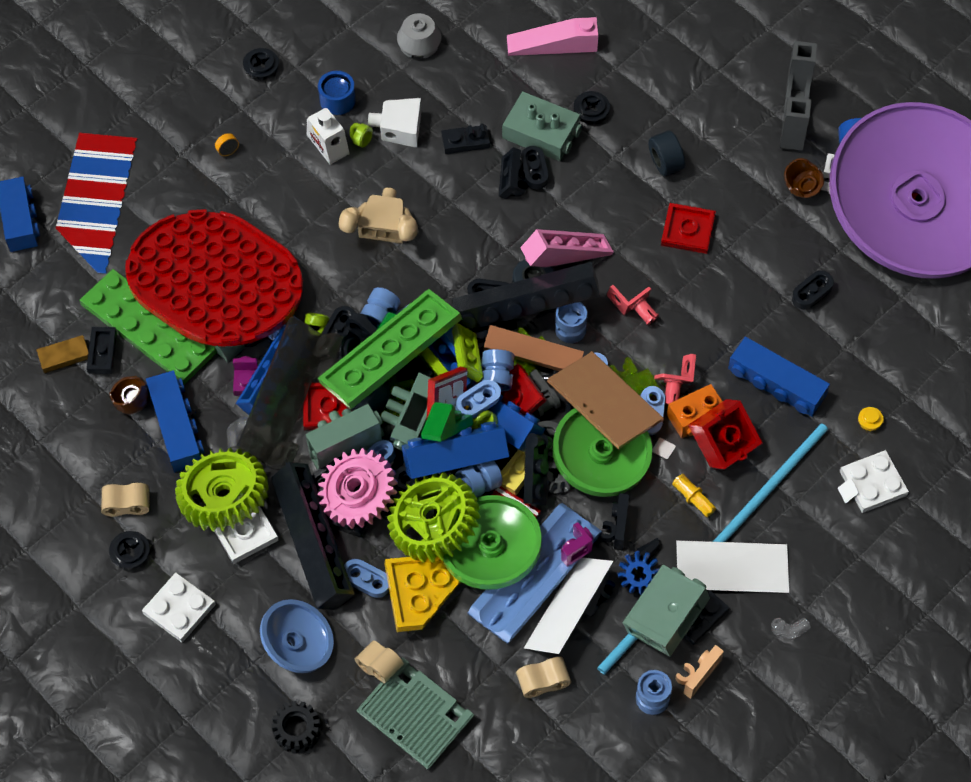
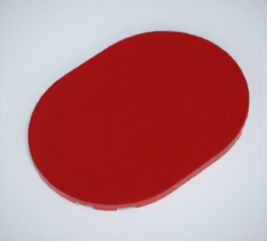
[125,209,303,346]

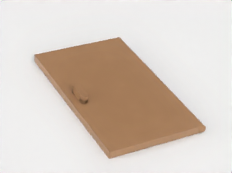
[547,351,664,449]

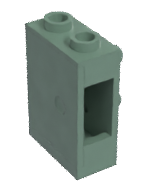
[502,91,582,161]
[381,373,430,451]
[305,404,384,470]
[622,565,710,657]

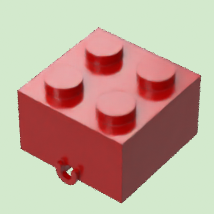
[688,399,762,470]

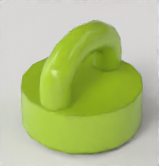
[349,123,373,148]
[304,313,329,336]
[472,410,498,429]

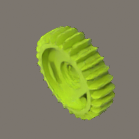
[175,447,269,532]
[387,472,481,563]

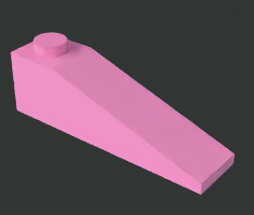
[507,17,598,56]
[520,229,614,267]

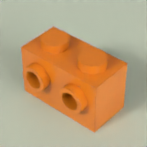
[667,384,723,438]

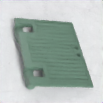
[356,657,474,769]

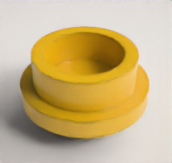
[858,407,883,431]

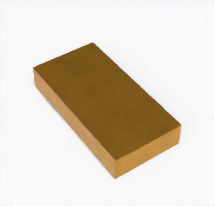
[36,335,88,373]

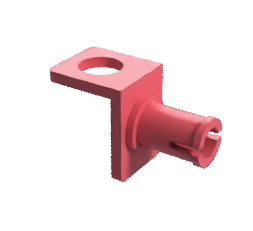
[607,285,659,325]
[654,354,696,405]

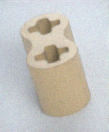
[101,483,149,517]
[354,640,404,683]
[516,657,571,698]

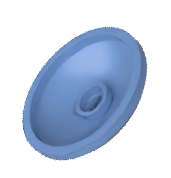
[260,599,334,673]

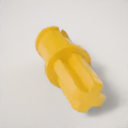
[672,474,716,517]

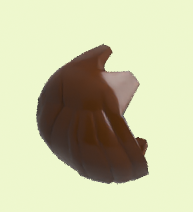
[784,158,824,198]
[110,376,149,415]

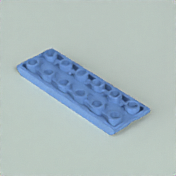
[468,503,602,644]

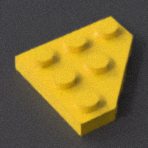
[384,557,461,632]

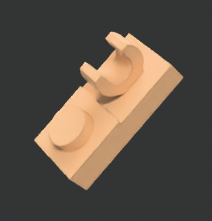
[675,645,724,699]

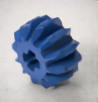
[618,550,660,595]

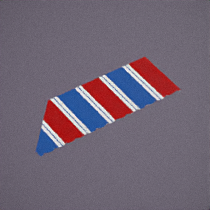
[56,133,137,274]

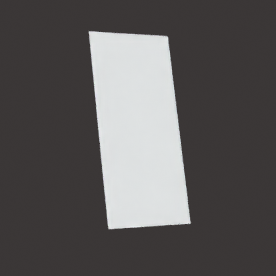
[676,540,789,593]
[524,558,613,654]

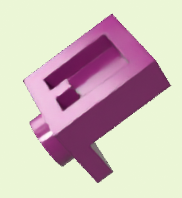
[233,356,258,396]
[561,522,593,567]

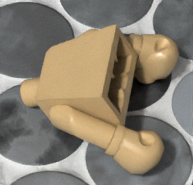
[339,188,418,244]

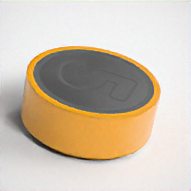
[215,133,239,156]

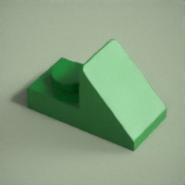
[421,402,473,442]

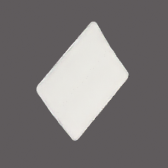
[652,438,676,459]
[838,478,859,503]

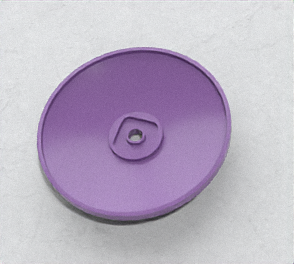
[829,102,971,278]

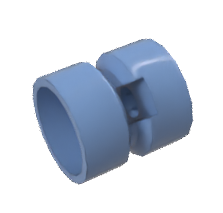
[360,287,400,328]
[555,302,587,343]
[480,349,515,392]
[455,461,502,497]
[636,670,672,715]

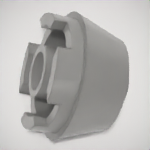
[397,13,441,58]

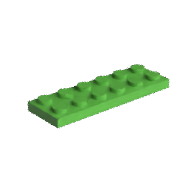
[79,269,217,385]
[318,289,462,409]

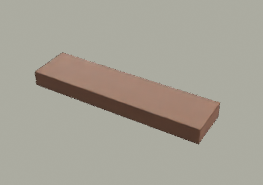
[483,325,584,371]

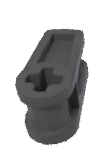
[530,369,561,418]

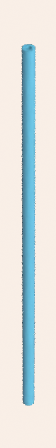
[597,423,828,675]

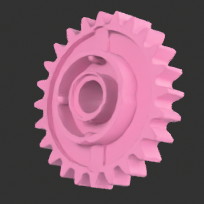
[318,448,398,529]

